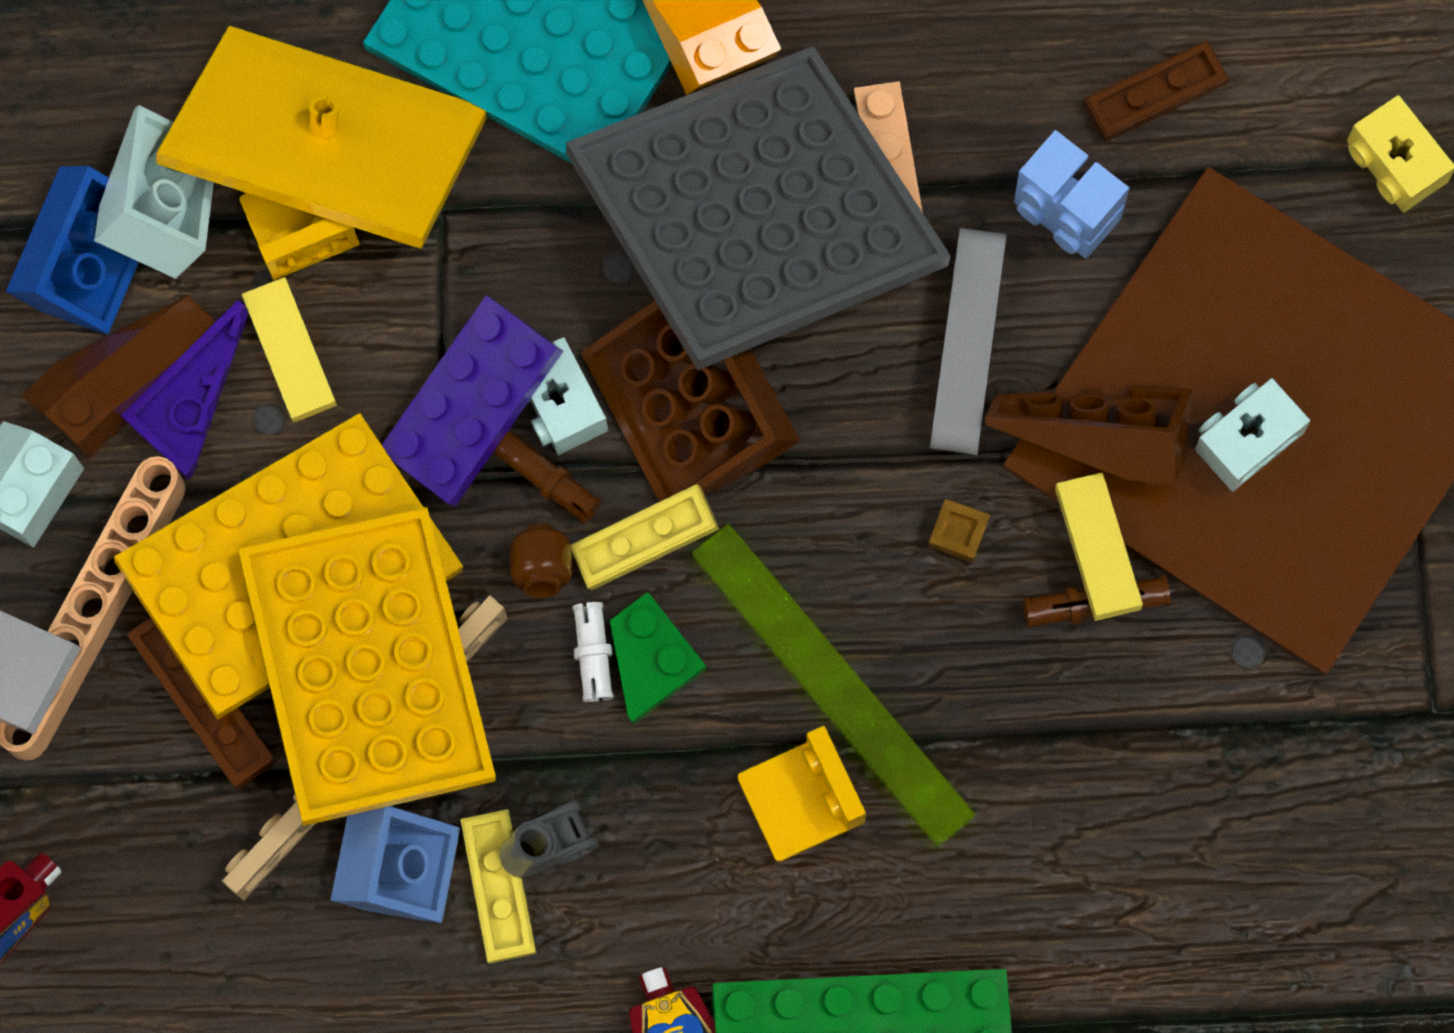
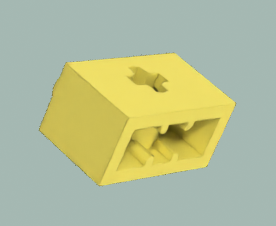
[1347,95,1454,213]

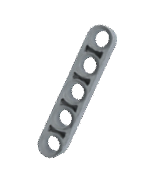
[930,228,1006,455]

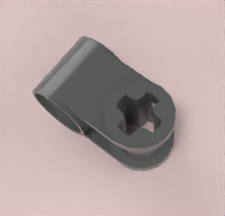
[499,801,599,878]

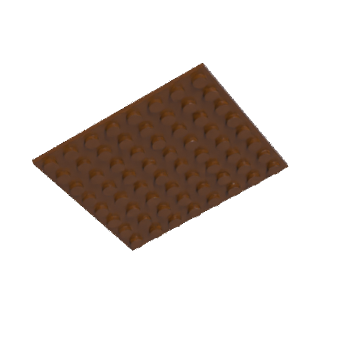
[1003,166,1454,676]

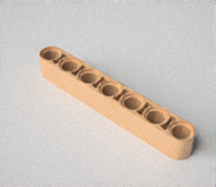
[0,456,185,761]

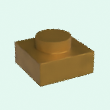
[928,499,990,563]

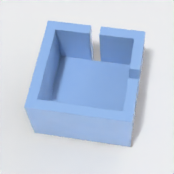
[1014,130,1129,259]

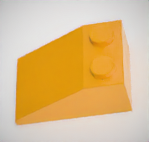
[642,0,781,95]

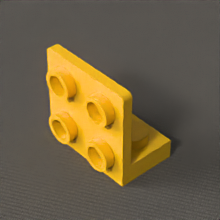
[240,193,360,280]
[738,726,866,862]

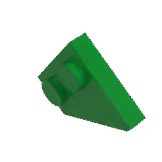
[610,592,707,725]

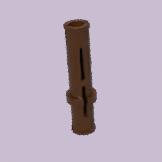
[493,430,602,524]
[1023,575,1171,628]

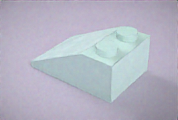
[94,105,214,279]

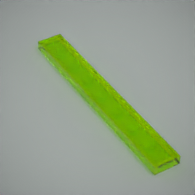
[692,523,975,848]

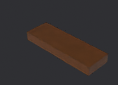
[1083,40,1229,143]

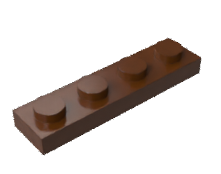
[127,618,277,790]

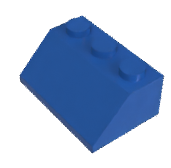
[6,166,139,334]

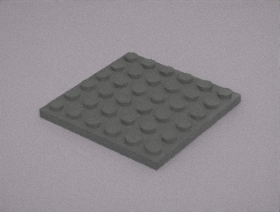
[566,46,950,370]

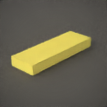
[242,277,337,423]
[1055,473,1143,621]
[571,484,719,590]
[461,809,537,964]

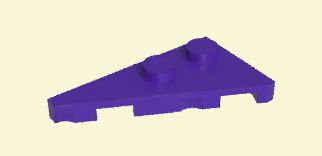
[121,300,249,480]

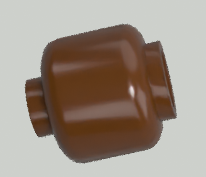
[509,524,573,598]

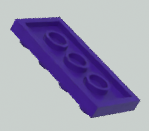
[382,295,564,506]

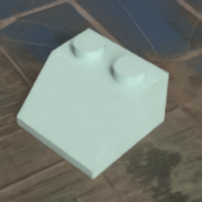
[0,421,84,548]

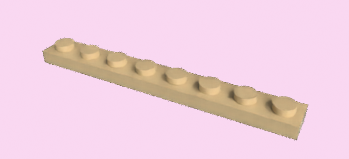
[222,596,508,901]

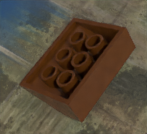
[581,300,800,502]

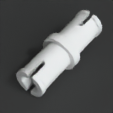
[572,602,613,702]

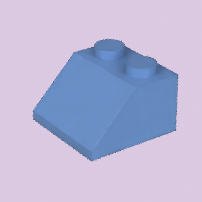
[330,806,460,923]

